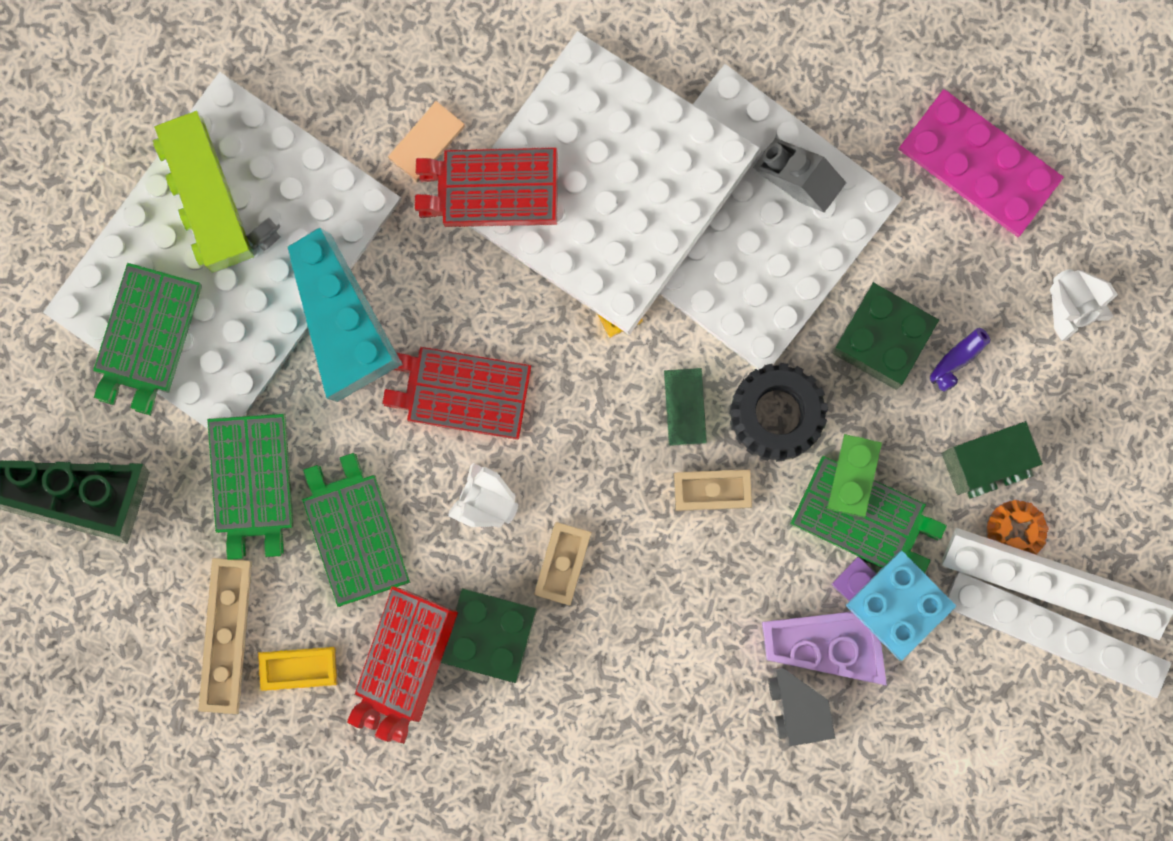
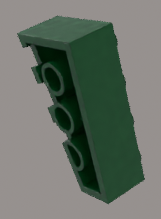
[0,460,150,544]

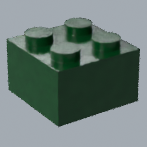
[831,282,939,390]
[941,421,1043,499]
[441,588,537,684]

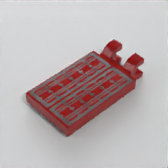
[415,148,558,227]
[382,346,532,440]
[347,586,458,744]

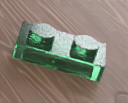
[663,368,707,447]

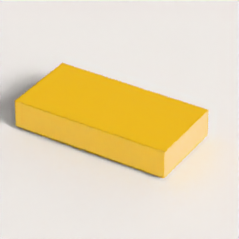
[258,647,338,691]

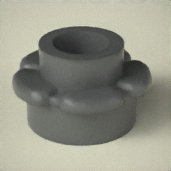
[246,217,281,251]

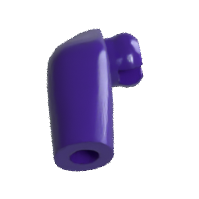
[930,327,991,392]

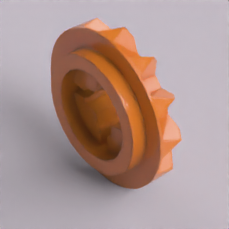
[987,500,1049,555]

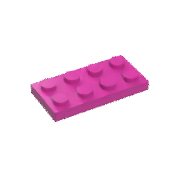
[898,89,1064,237]

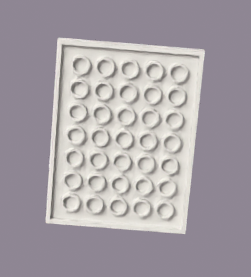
[43,72,402,429]

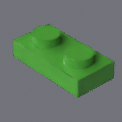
[827,434,882,518]

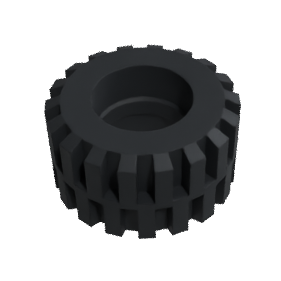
[729,363,828,462]

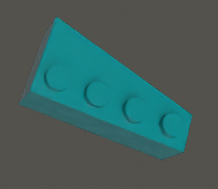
[287,228,403,402]

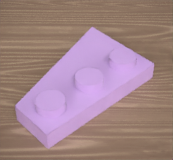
[762,612,887,685]

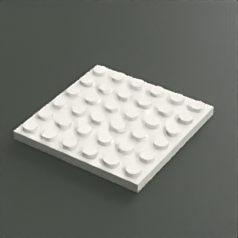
[470,31,761,335]
[660,64,903,370]

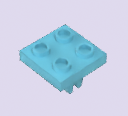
[845,551,956,661]

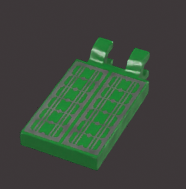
[93,263,202,416]
[207,413,294,560]
[302,453,411,607]
[790,455,947,574]

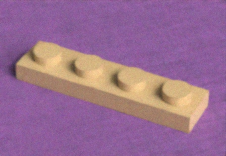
[198,558,252,714]

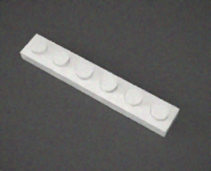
[942,528,1173,640]
[947,572,1171,698]

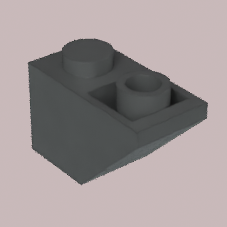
[753,138,846,213]
[768,668,836,746]

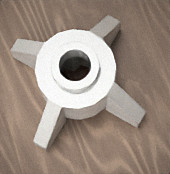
[1050,269,1118,341]
[448,463,518,528]

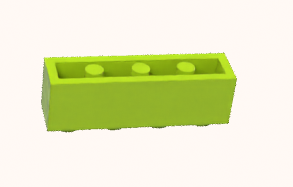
[153,110,255,273]

